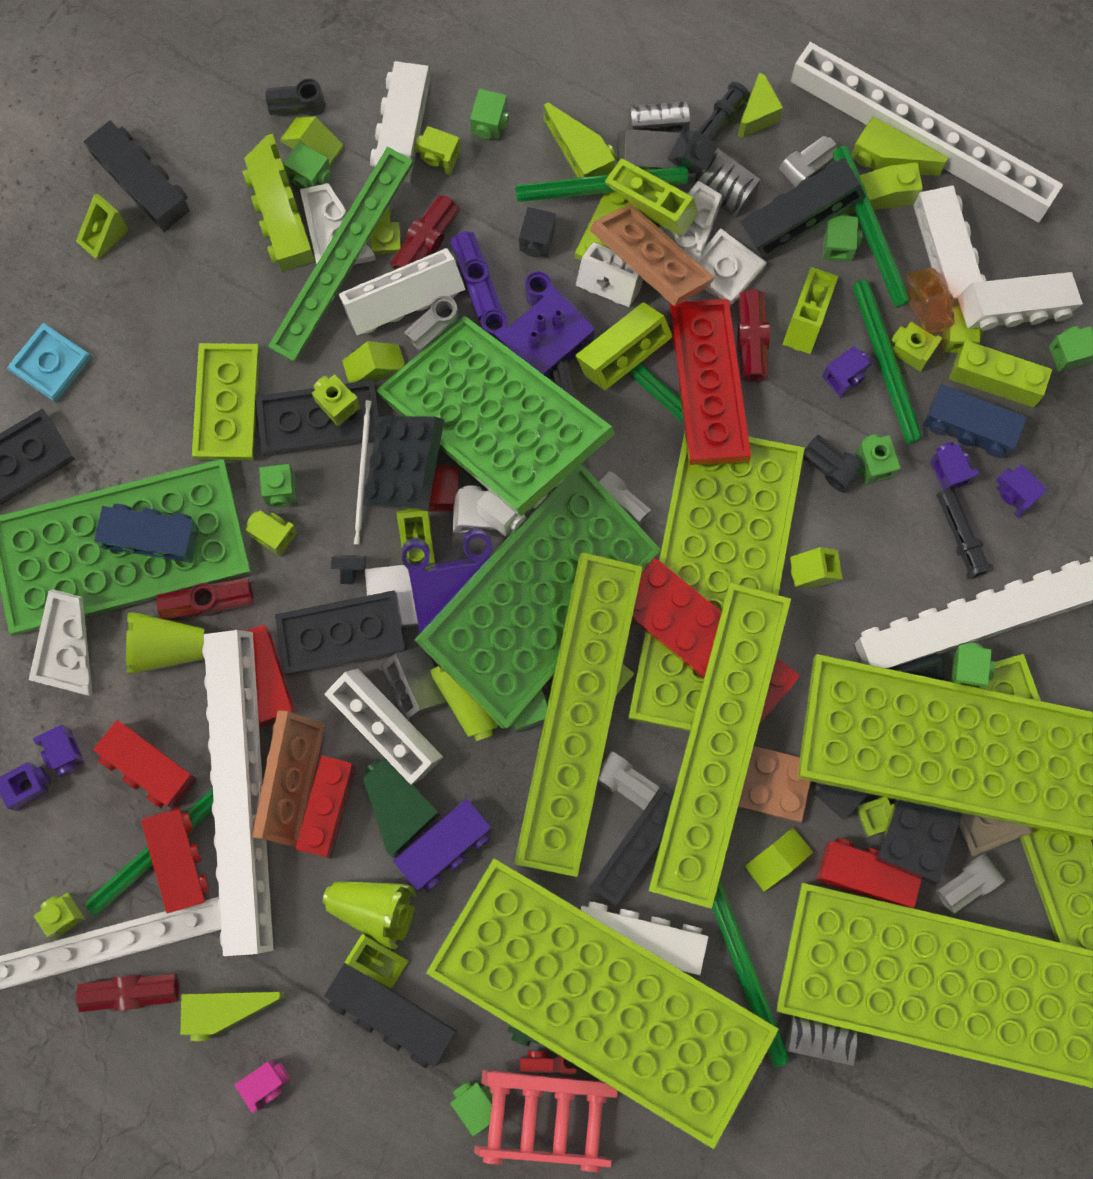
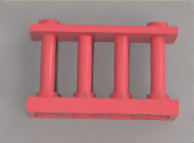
[474,1070,618,1172]

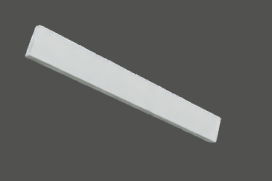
[0,897,221,990]

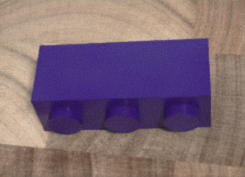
[393,799,492,892]

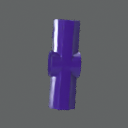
[450,231,503,321]

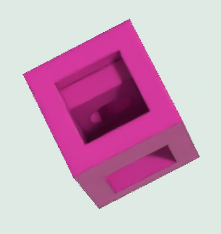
[235,1060,290,1113]

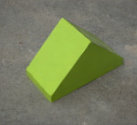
[738,73,783,138]
[280,116,344,166]
[76,194,129,259]
[342,341,405,383]
[397,510,435,564]
[744,828,813,892]
[345,934,408,989]

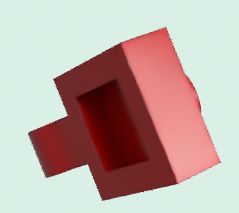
[520,1050,576,1075]

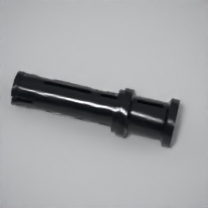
[698,81,751,141]
[936,488,994,580]

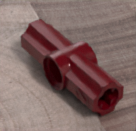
[390,195,460,270]
[737,289,770,382]
[156,578,254,621]
[76,974,180,1012]

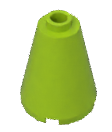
[126,612,204,674]
[430,667,498,741]
[323,881,416,949]

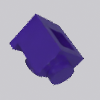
[822,345,872,398]
[930,442,979,490]
[995,464,1047,517]
[33,725,85,777]
[0,762,50,811]

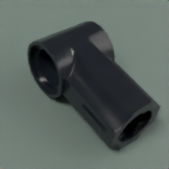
[266,78,326,116]
[803,434,865,493]

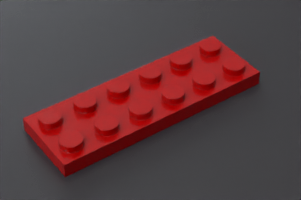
[669,299,751,465]
[632,557,800,725]

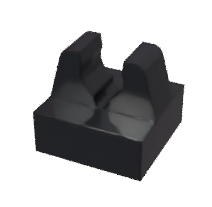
[331,555,366,585]

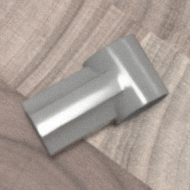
[779,136,837,187]
[404,296,460,352]
[599,471,651,526]
[598,751,660,810]
[936,853,1005,914]

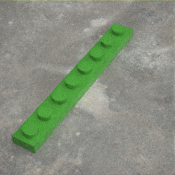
[268,146,413,363]

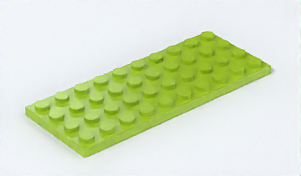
[628,431,805,732]
[797,654,1093,840]
[426,858,779,1149]
[776,883,1093,1088]

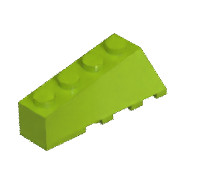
[242,134,315,272]

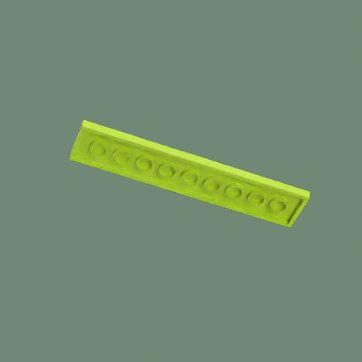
[514,552,643,877]
[648,583,791,909]
[985,654,1093,950]

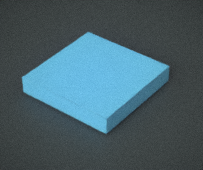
[7,323,92,403]

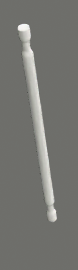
[354,400,371,545]

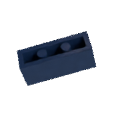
[923,384,1027,458]
[94,504,199,563]

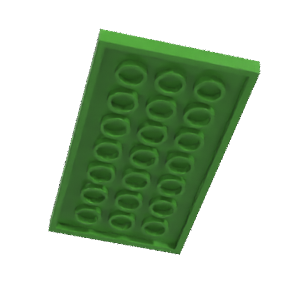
[376,315,615,517]
[0,459,252,636]
[415,464,661,729]

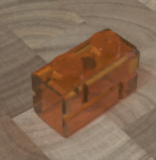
[906,267,955,332]

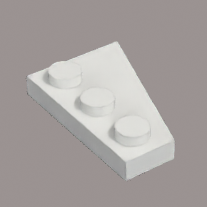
[659,181,722,263]
[300,183,376,265]
[29,589,92,696]

